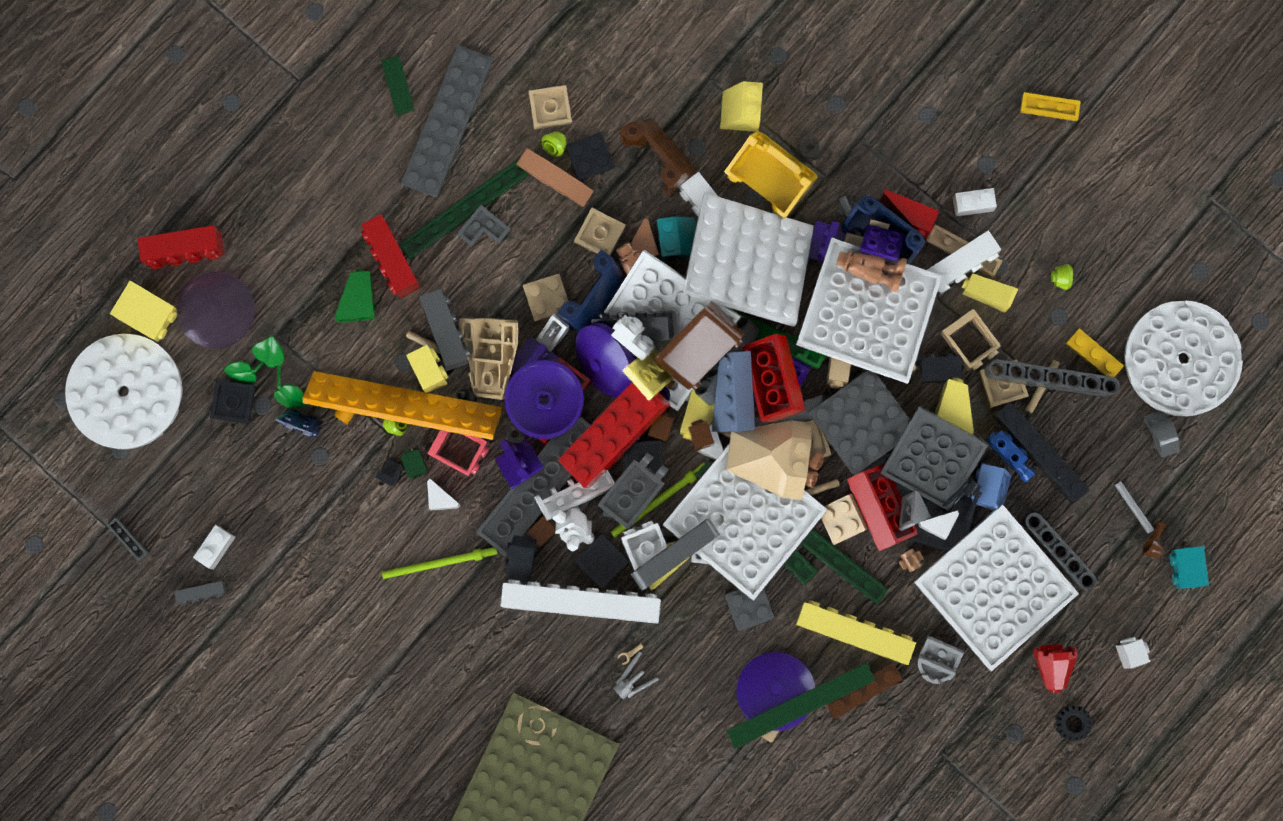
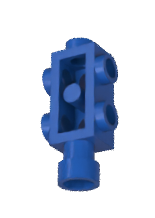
[986,431,1036,483]

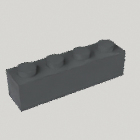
[106,517,150,562]
[174,581,227,605]

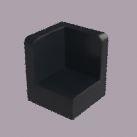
[375,459,405,488]

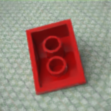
[880,189,939,239]

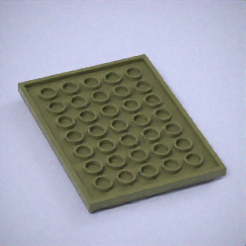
[452,693,620,821]

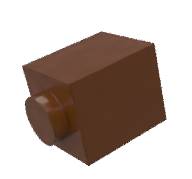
[648,412,674,443]
[688,420,714,451]
[527,516,556,548]

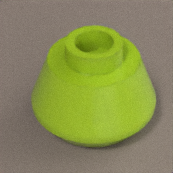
[542,131,567,156]
[1051,264,1073,290]
[383,419,408,436]

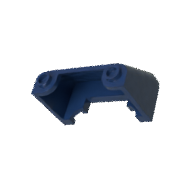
[842,196,925,265]
[557,250,627,333]

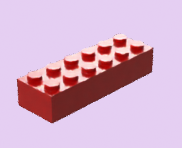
[558,382,671,488]

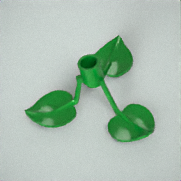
[224,335,308,408]

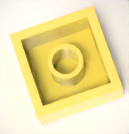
[406,345,449,393]

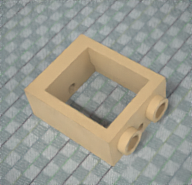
[940,309,1001,371]
[826,357,851,389]

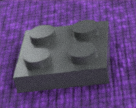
[724,588,775,632]

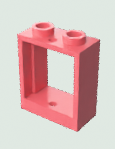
[427,430,489,477]

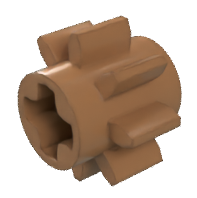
[899,548,924,572]

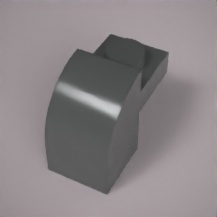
[1144,411,1180,458]

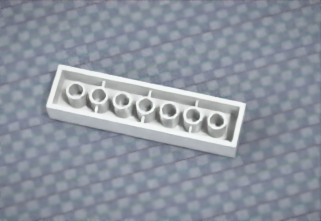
[501,580,661,624]

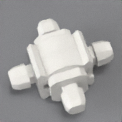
[552,506,595,551]

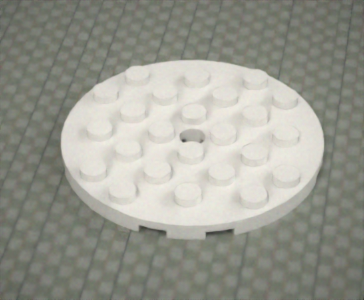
[1125,301,1243,416]
[65,334,182,449]

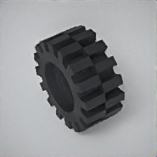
[1055,705,1093,741]

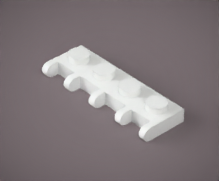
[535,470,615,521]

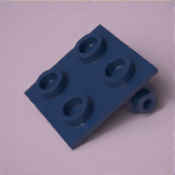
[275,409,323,438]

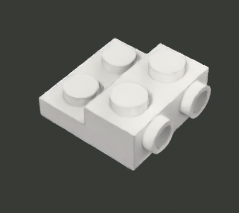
[611,315,656,360]
[621,521,667,571]

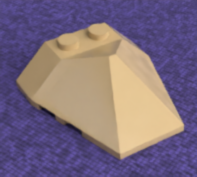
[460,318,518,400]
[726,420,811,500]

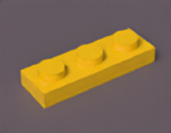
[1020,92,1081,121]
[1066,328,1124,377]

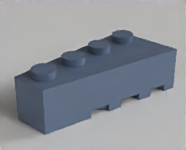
[712,351,755,432]

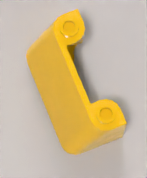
[724,131,818,218]

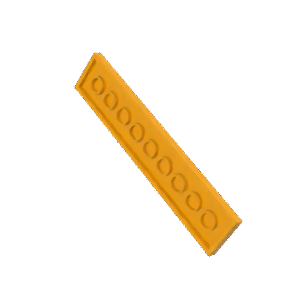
[303,371,502,440]

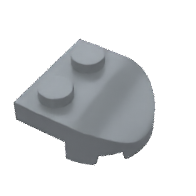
[918,636,964,684]

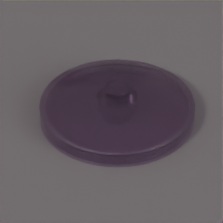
[177,272,255,349]

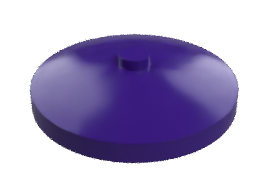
[575,323,634,397]
[505,360,584,439]
[736,652,815,731]

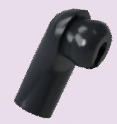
[456,389,477,402]

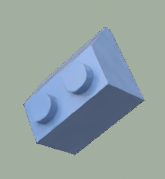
[972,464,1012,510]

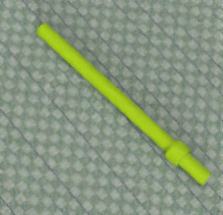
[610,463,705,538]
[382,547,498,579]

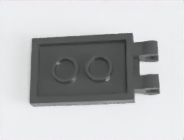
[597,452,669,530]

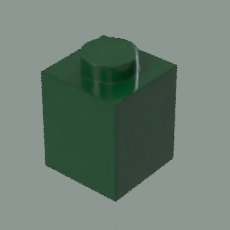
[400,448,429,479]

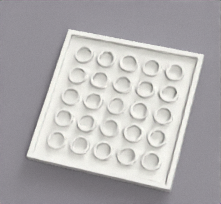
[683,193,814,327]
[796,238,942,384]
[604,250,741,411]
[663,445,828,600]
[914,505,1079,671]

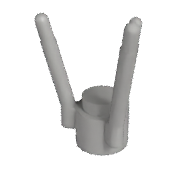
[614,651,659,700]

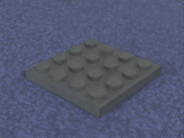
[808,370,910,476]
[880,406,988,511]

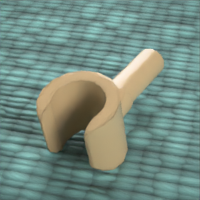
[618,643,643,665]

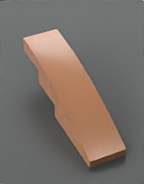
[516,148,593,207]

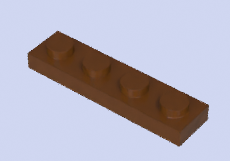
[827,663,903,719]

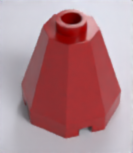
[1034,644,1077,693]

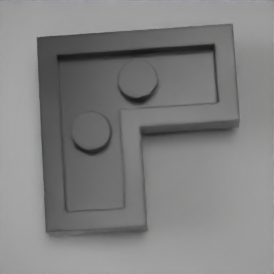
[457,205,511,246]

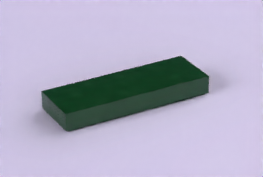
[381,56,415,116]

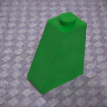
[335,268,376,323]

